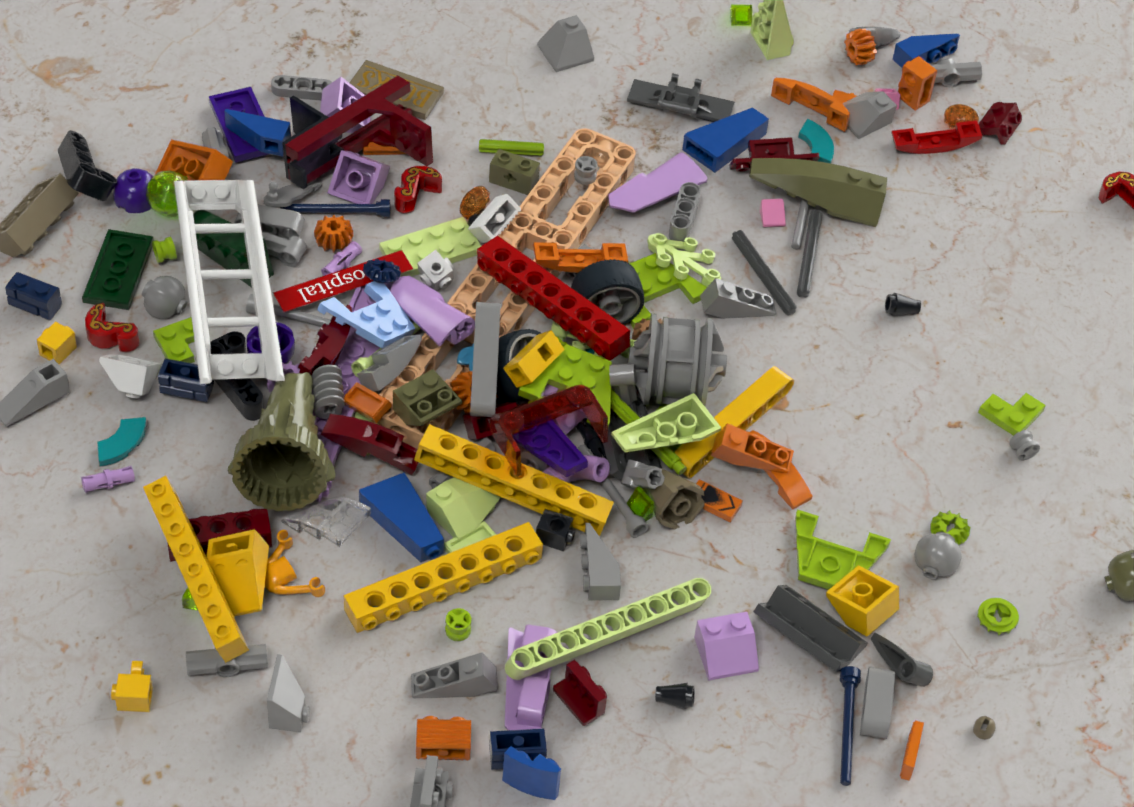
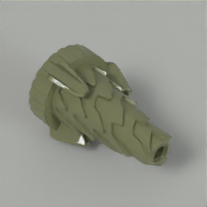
[228,372,336,511]

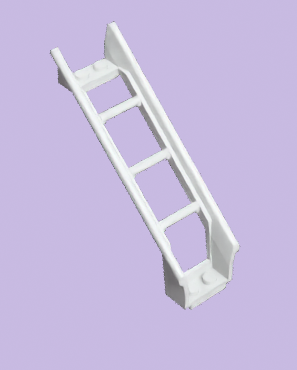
[174,180,285,384]

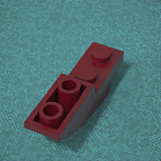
[298,305,352,375]
[320,414,419,475]

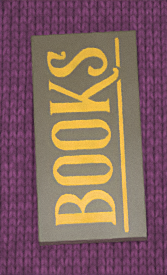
[350,60,444,120]

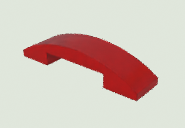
[891,120,982,154]

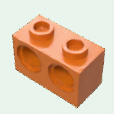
[898,56,937,111]

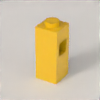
[503,330,565,388]

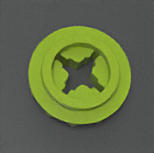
[930,510,971,545]
[977,598,1019,635]

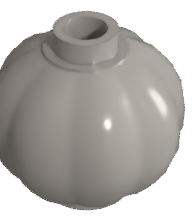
[142,276,187,319]
[914,532,962,579]

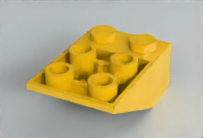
[207,529,269,617]

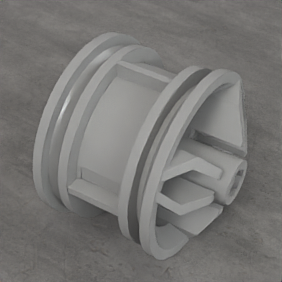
[628,313,727,406]

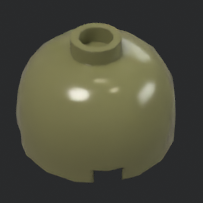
[1104,549,1134,601]

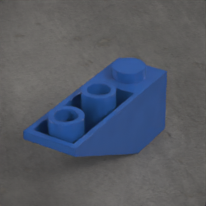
[893,34,960,68]
[225,109,291,156]

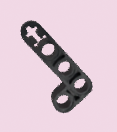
[57,130,117,201]
[210,331,264,421]

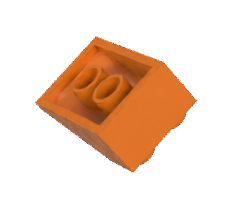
[154,139,233,189]

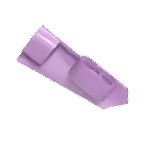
[608,152,707,213]
[390,276,475,346]
[505,625,558,730]

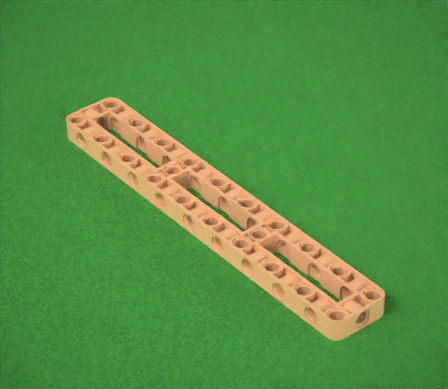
[372,128,636,449]

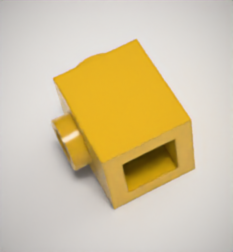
[37,321,77,364]

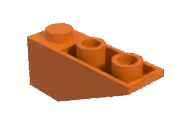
[711,423,794,473]

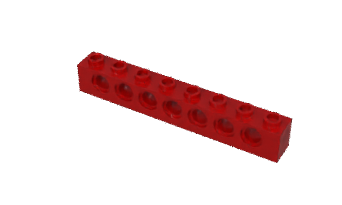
[477,235,630,361]

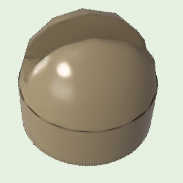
[973,716,996,740]

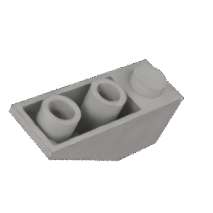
[700,278,776,319]
[0,359,70,427]
[580,523,621,601]
[411,652,497,698]

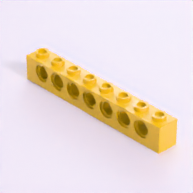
[414,424,614,537]
[143,476,249,663]
[343,522,543,633]

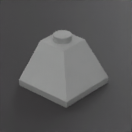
[537,15,594,72]
[842,91,897,139]
[267,654,310,732]

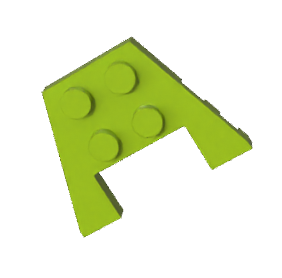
[630,253,707,329]
[518,344,612,430]
[795,509,891,590]

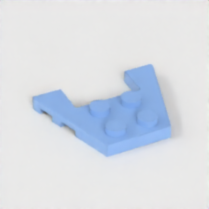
[317,281,415,348]

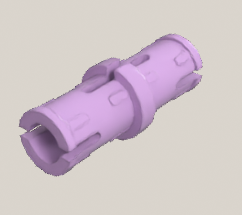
[321,241,362,276]
[81,466,135,493]

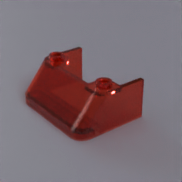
[489,385,608,477]

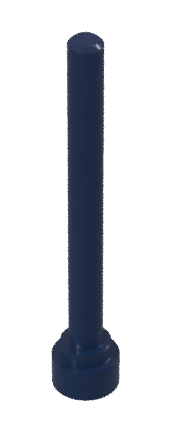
[280,199,390,217]
[840,666,861,786]

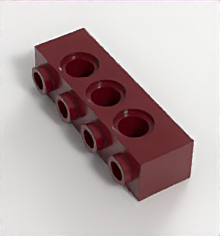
[167,509,272,562]

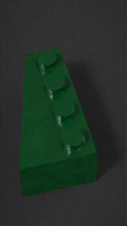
[193,210,274,288]

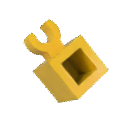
[111,661,153,712]

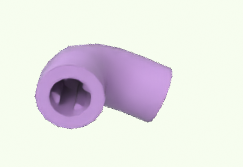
[543,455,610,483]

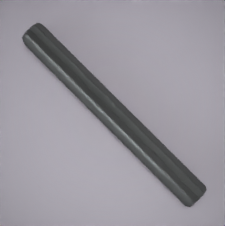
[797,209,822,298]
[732,230,797,315]

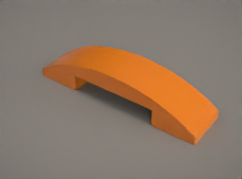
[771,77,850,132]
[533,242,628,273]
[750,430,813,510]

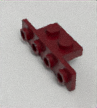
[729,137,820,172]

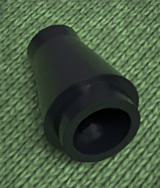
[885,293,921,316]
[655,683,695,709]

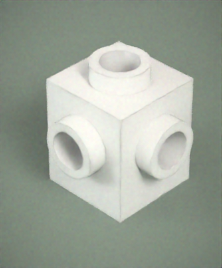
[417,250,454,291]

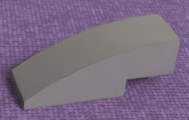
[357,335,422,391]

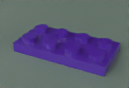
[209,87,269,162]

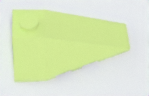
[750,0,794,60]
[611,393,721,453]
[426,478,501,542]

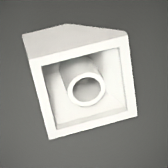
[99,353,161,398]

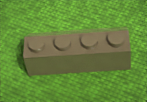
[0,173,79,257]

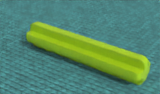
[479,139,544,156]

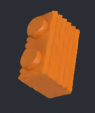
[416,716,471,761]

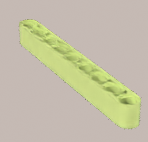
[505,578,711,680]

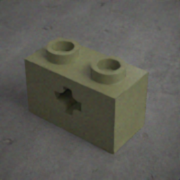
[489,149,540,195]

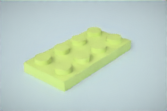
[379,217,481,277]

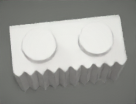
[468,194,521,243]

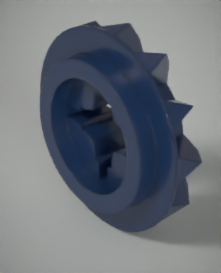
[363,259,401,283]

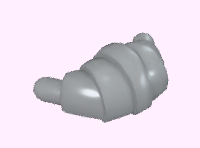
[849,27,900,47]

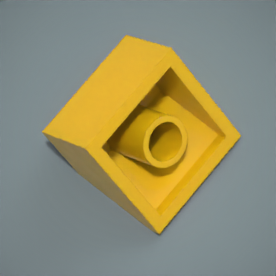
[826,565,899,637]

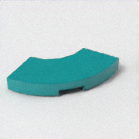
[798,119,834,164]
[97,417,146,466]

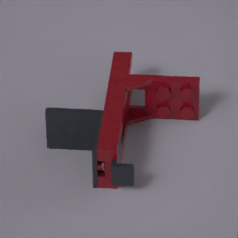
[282,75,433,189]

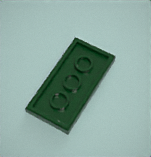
[82,229,154,310]

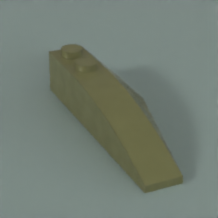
[749,158,887,227]

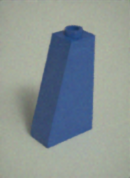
[682,107,769,173]
[359,472,444,562]

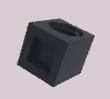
[536,509,576,552]

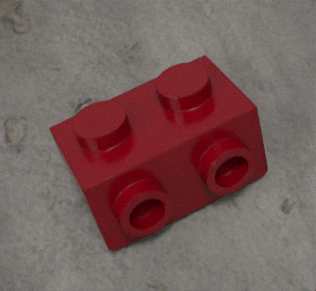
[979,102,1022,145]
[553,659,607,726]

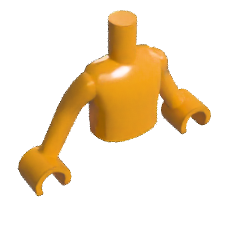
[264,529,325,597]

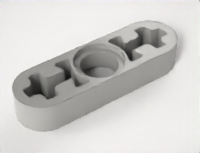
[271,75,332,101]

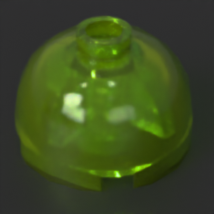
[146,170,189,218]

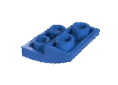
[502,746,561,800]

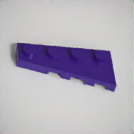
[493,401,588,477]

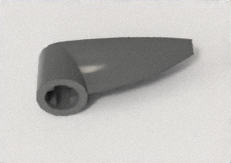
[871,633,933,687]

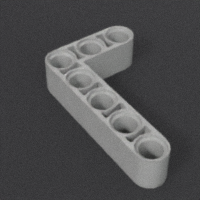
[470,302,501,417]

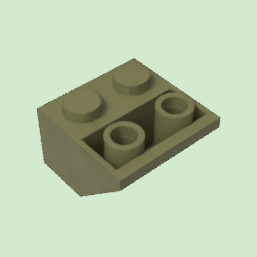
[393,369,462,426]

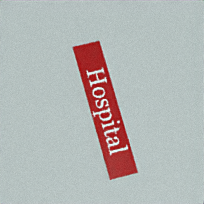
[273,250,413,312]

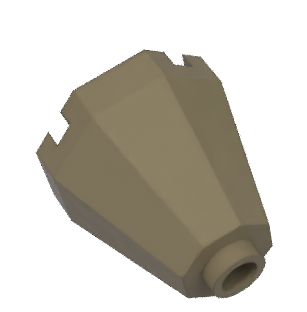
[647,468,704,530]

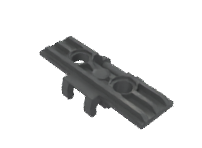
[627,73,735,122]

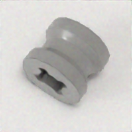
[574,156,598,185]
[1009,430,1040,460]

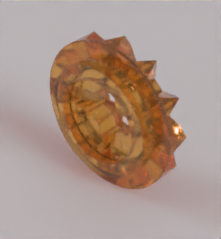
[944,104,979,128]
[460,186,490,219]

